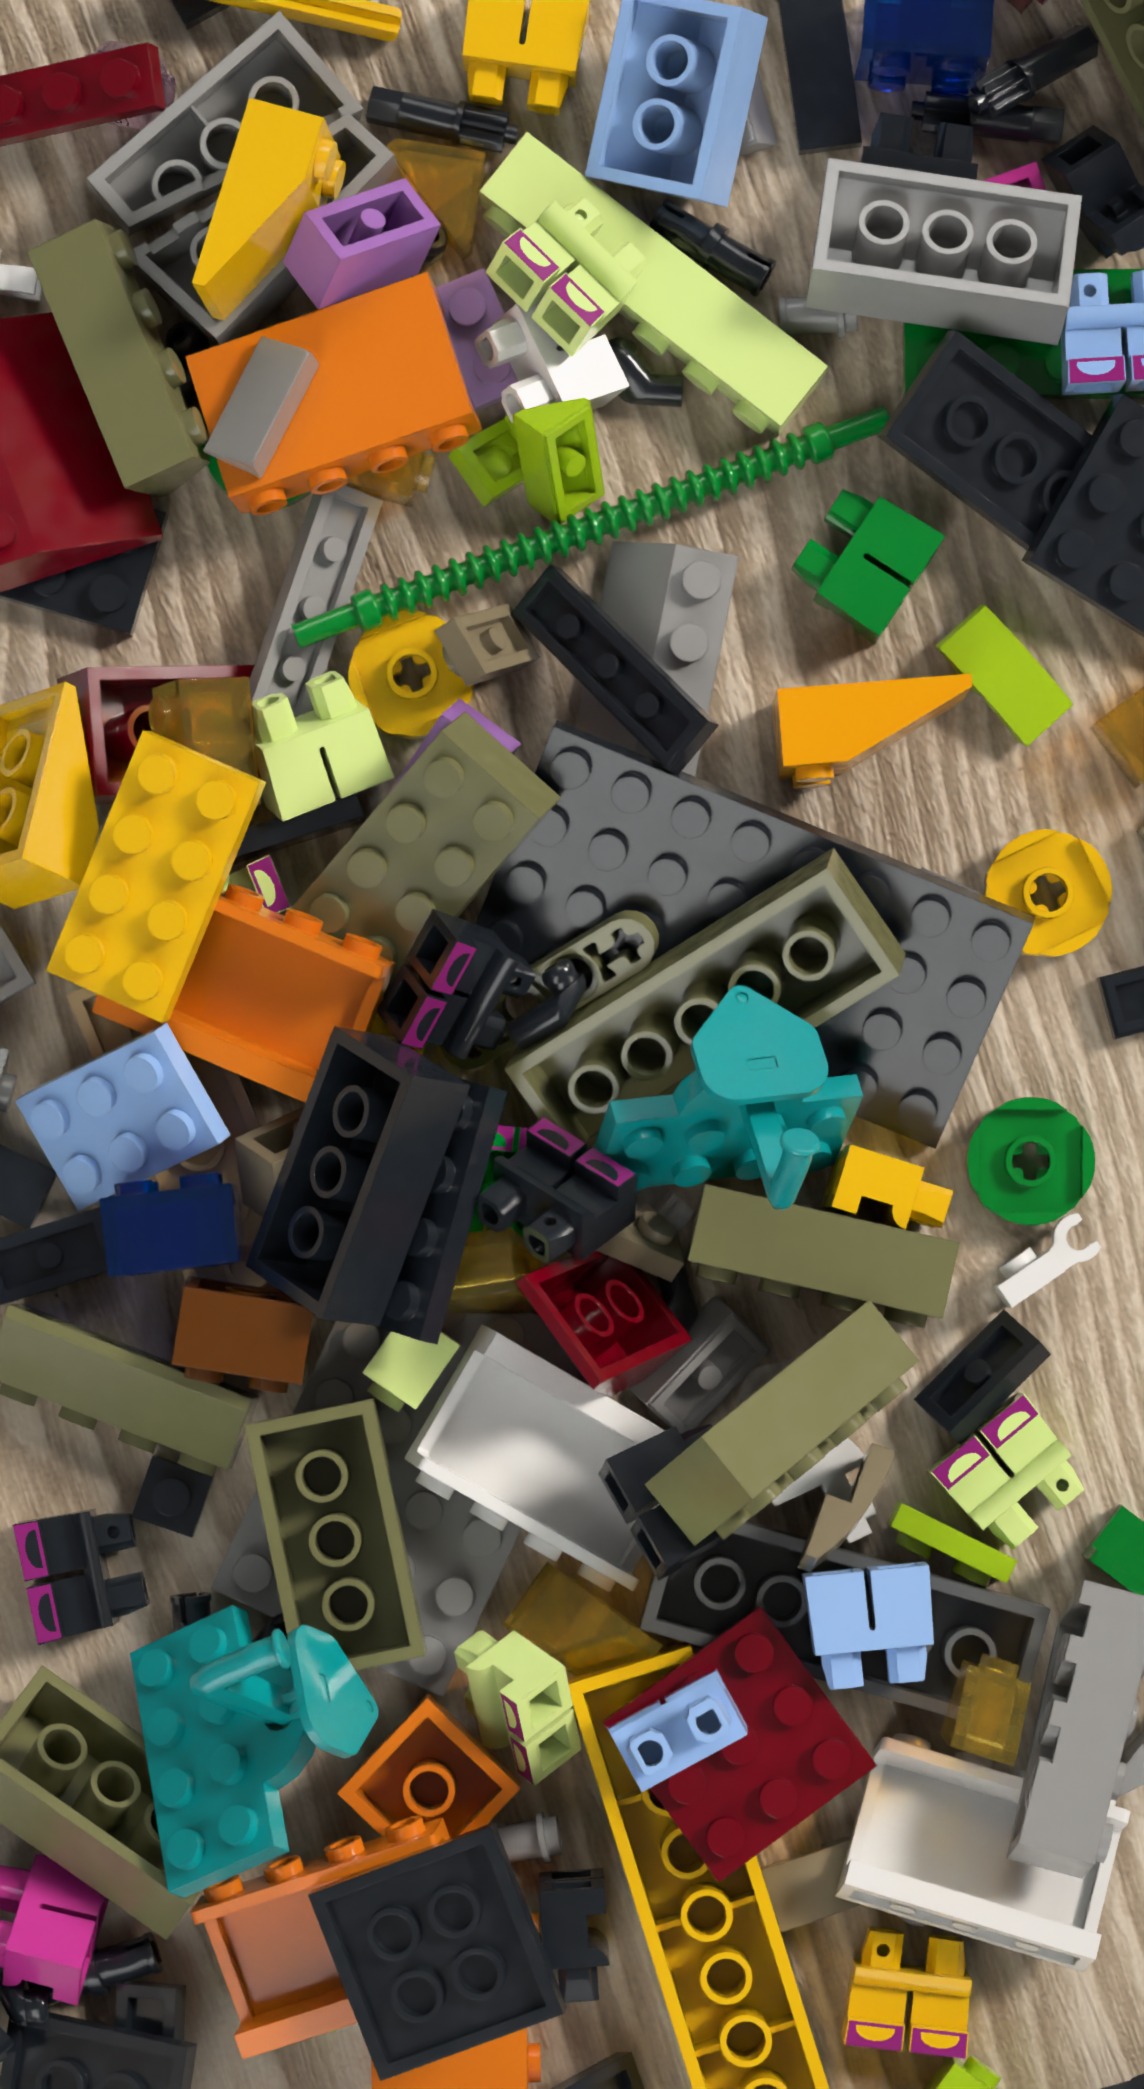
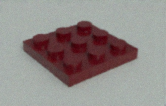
[603,1605,877,1882]

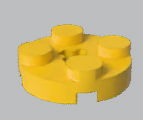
[348,610,474,739]
[984,829,1113,958]

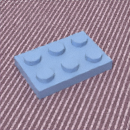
[15,1023,231,1211]

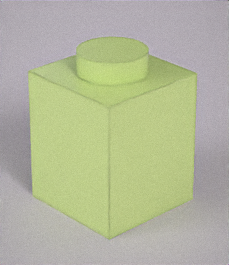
[363,1331,461,1412]

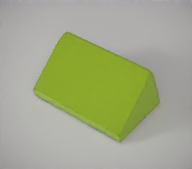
[513,397,605,525]

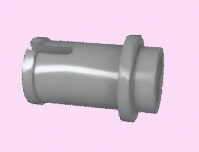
[779,296,858,339]
[496,1812,563,1864]

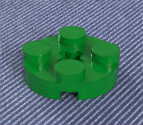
[965,1097,1095,1225]

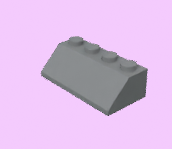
[805,158,1082,345]
[575,541,739,777]

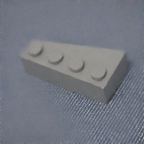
[86,11,364,236]
[133,112,403,346]
[1007,1580,1144,1879]

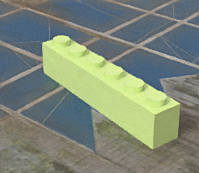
[480,132,828,436]

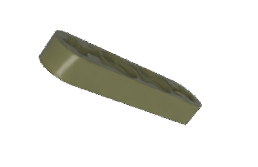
[440,910,659,1069]

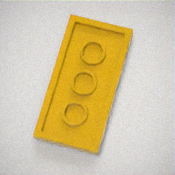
[46,731,266,1023]

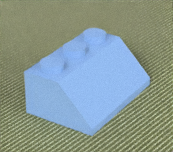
[585,0,768,208]

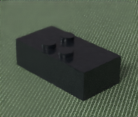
[245,1026,471,1326]

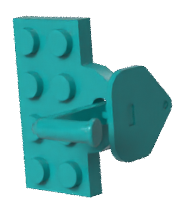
[593,985,863,1210]
[130,1605,379,1898]

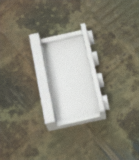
[404,1324,666,1592]
[835,1733,1131,1972]

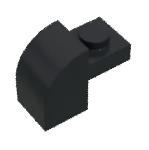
[1041,125,1144,259]

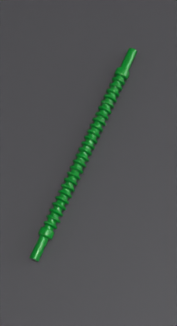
[291,405,890,649]

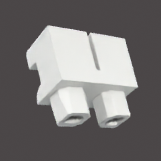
[474,300,629,423]

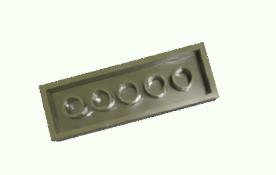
[504,848,906,1150]

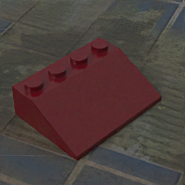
[0,312,163,592]

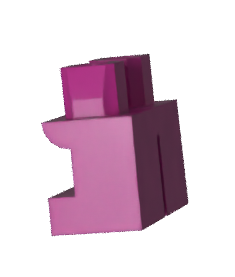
[0,1854,109,2005]

